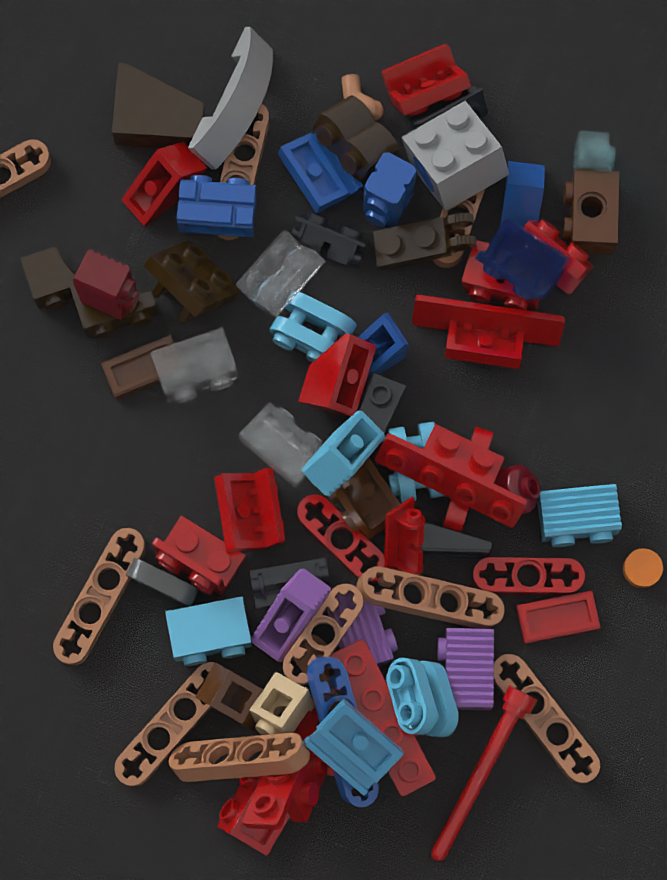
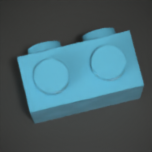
[165,597,252,666]

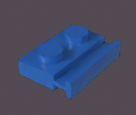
[277,133,363,213]

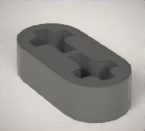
[126,558,199,607]

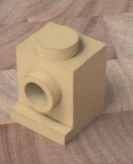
[249,672,315,735]

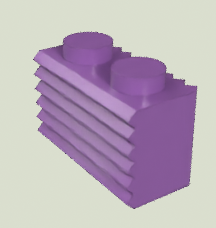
[251,569,331,662]
[327,592,398,667]
[437,628,494,711]

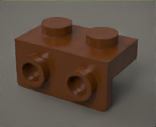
[329,457,401,539]

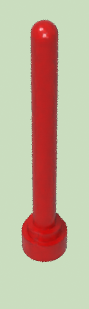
[431,685,537,861]

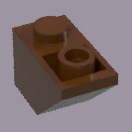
[196,663,263,735]

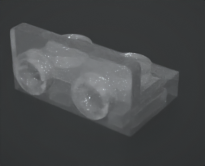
[236,231,325,317]
[151,328,238,403]
[238,402,323,488]

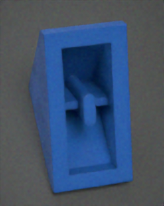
[499,161,545,236]
[358,313,409,382]

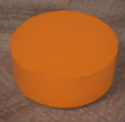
[623,548,663,588]

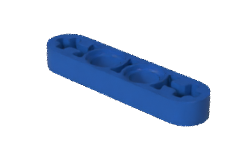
[307,656,379,807]

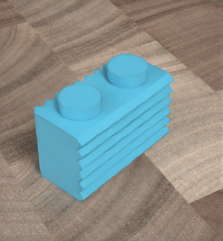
[302,410,385,496]
[537,484,622,547]

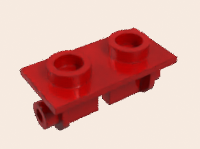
[384,497,425,575]

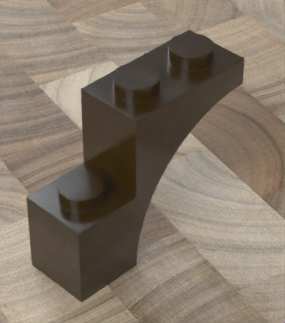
[20,247,159,339]

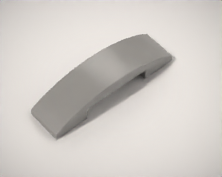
[188,27,273,169]

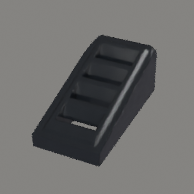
[418,522,491,558]

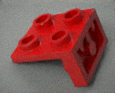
[152,515,246,596]

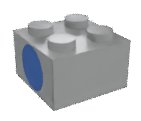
[402,101,510,211]

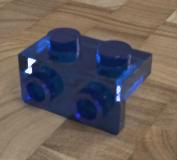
[475,218,571,301]

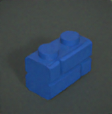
[363,152,417,228]
[177,175,257,237]

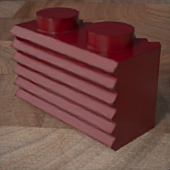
[73,249,140,320]

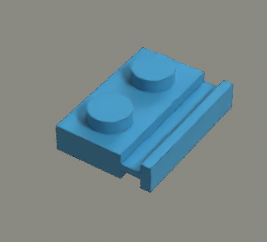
[304,698,404,796]

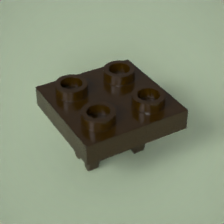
[143,240,241,324]

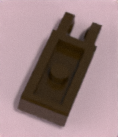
[373,213,477,270]

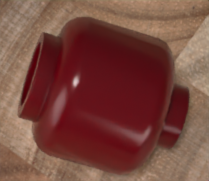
[494,465,541,514]

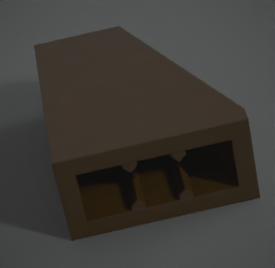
[112,63,211,148]

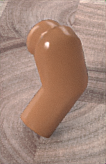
[341,74,383,121]

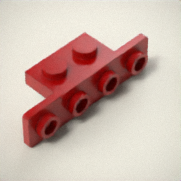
[412,295,565,369]
[375,424,528,527]
[330,639,435,796]
[243,701,327,830]

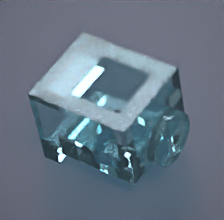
[574,131,615,171]

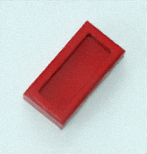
[516,591,601,644]

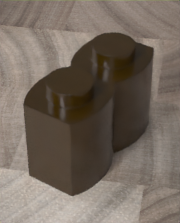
[313,95,400,182]

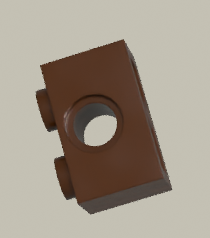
[562,169,619,254]

